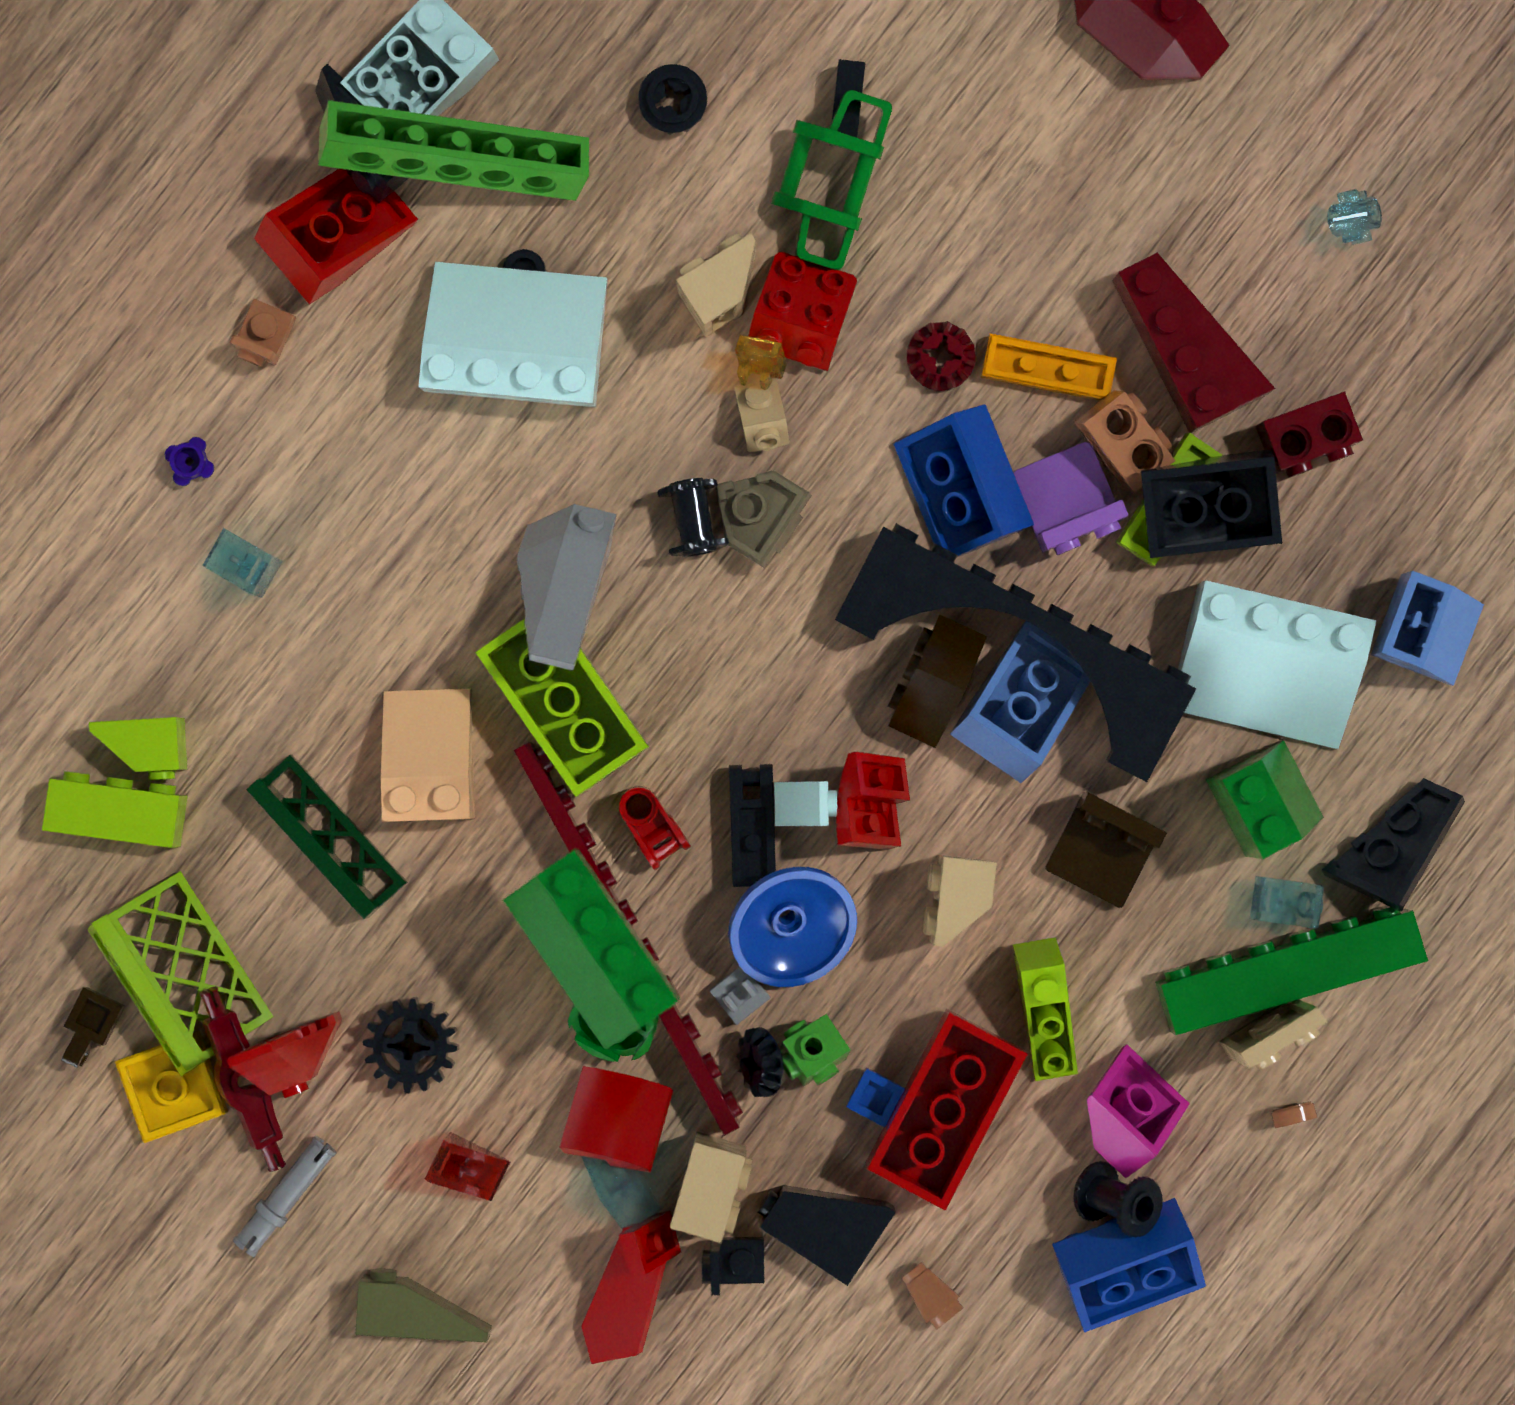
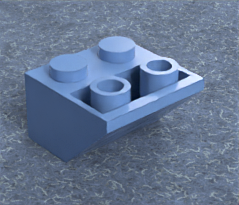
[1371,571,1484,686]

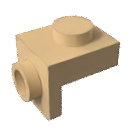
[734,378,790,452]

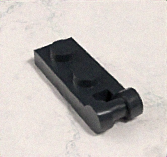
[729,764,776,887]

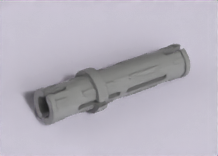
[233,1136,337,1257]

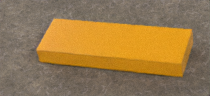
[981,333,1117,401]

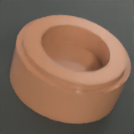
[1271,1101,1318,1128]

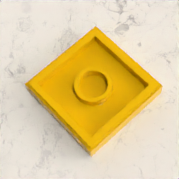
[115,1031,228,1143]

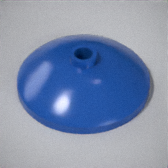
[728,867,857,987]

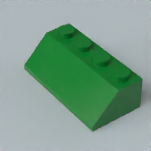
[503,848,680,1050]

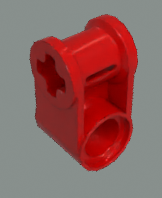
[619,786,691,870]

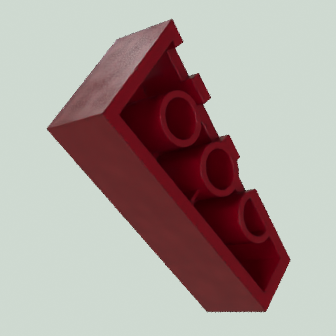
[1112,252,1276,433]

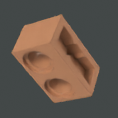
[1074,390,1176,493]

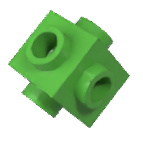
[780,1014,851,1087]

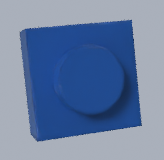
[846,1067,905,1128]

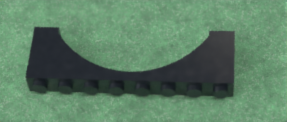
[835,523,1196,782]

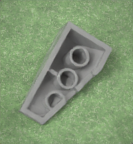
[517,504,617,670]

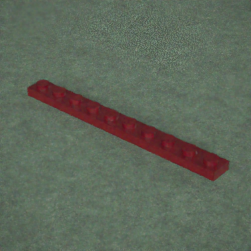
[514,742,743,1136]

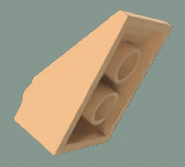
[381,689,475,822]

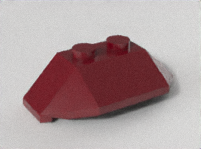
[1074,0,1230,80]

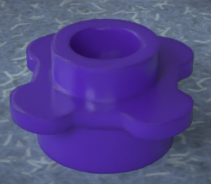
[165,437,215,486]

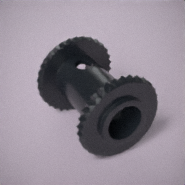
[657,478,729,557]
[1073,1161,1163,1238]

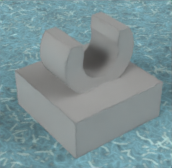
[710,966,771,1025]

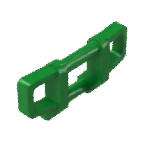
[771,90,892,270]

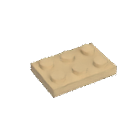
[1219,999,1327,1070]

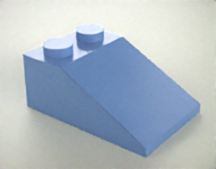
[950,621,1090,783]

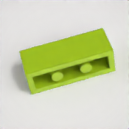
[42,771,188,848]

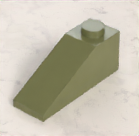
[355,1268,492,1342]

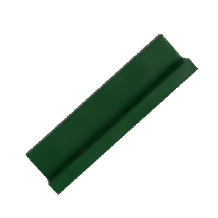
[246,755,408,919]

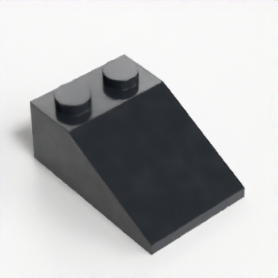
[1141,450,1282,558]

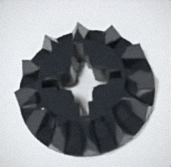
[638,64,707,135]
[736,1027,783,1098]

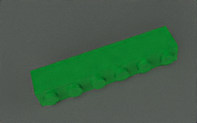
[1155,905,1428,1035]

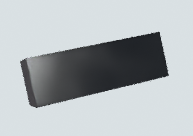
[829,59,866,146]

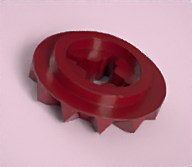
[907,321,976,391]

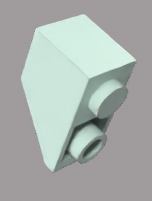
[774,781,837,826]

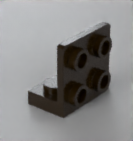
[1045,792,1167,908]

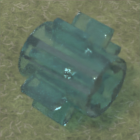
[1327,189,1382,245]

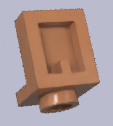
[229,299,296,367]

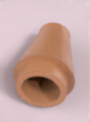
[902,1262,963,1330]

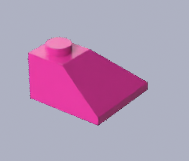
[1087,1044,1190,1178]

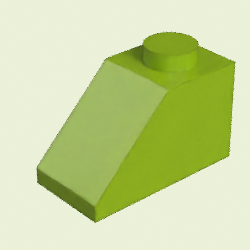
[89,717,187,780]

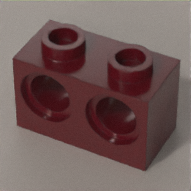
[1256,391,1363,478]

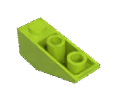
[1013,937,1078,1081]

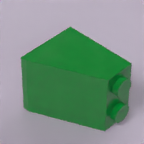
[1206,740,1324,859]

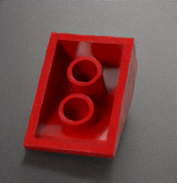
[254,169,418,305]

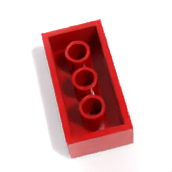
[865,1009,1028,1211]

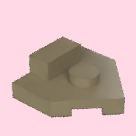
[715,470,812,568]

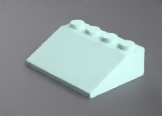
[418,262,608,407]
[1178,580,1377,749]

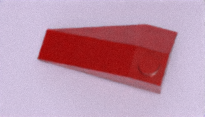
[227,1011,342,1098]

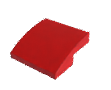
[836,751,910,850]
[559,1066,673,1172]

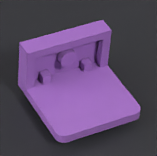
[1014,442,1129,556]

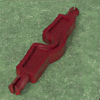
[200,986,286,1172]

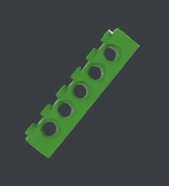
[318,100,589,201]

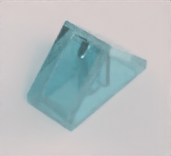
[202,528,283,598]
[581,1156,661,1229]

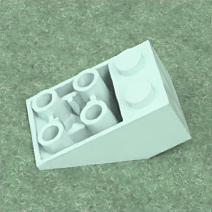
[340,0,499,116]

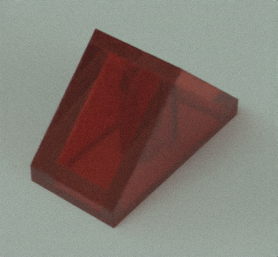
[425,1132,510,1201]

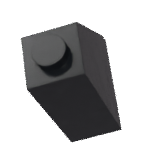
[757,1185,896,1286]

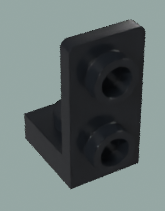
[702,1237,764,1296]

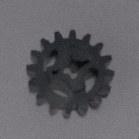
[363,997,459,1093]

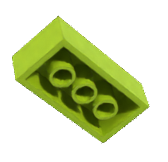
[475,618,650,797]

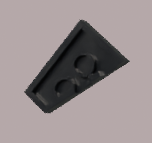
[1322,778,1465,912]

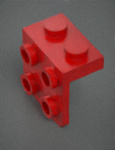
[746,252,857,371]

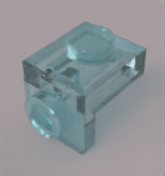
[1250,876,1324,929]

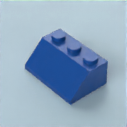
[893,404,1034,557]
[1052,1198,1206,1333]

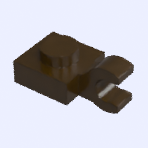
[61,987,125,1068]

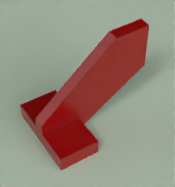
[581,1210,681,1364]

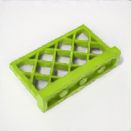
[87,871,274,1076]

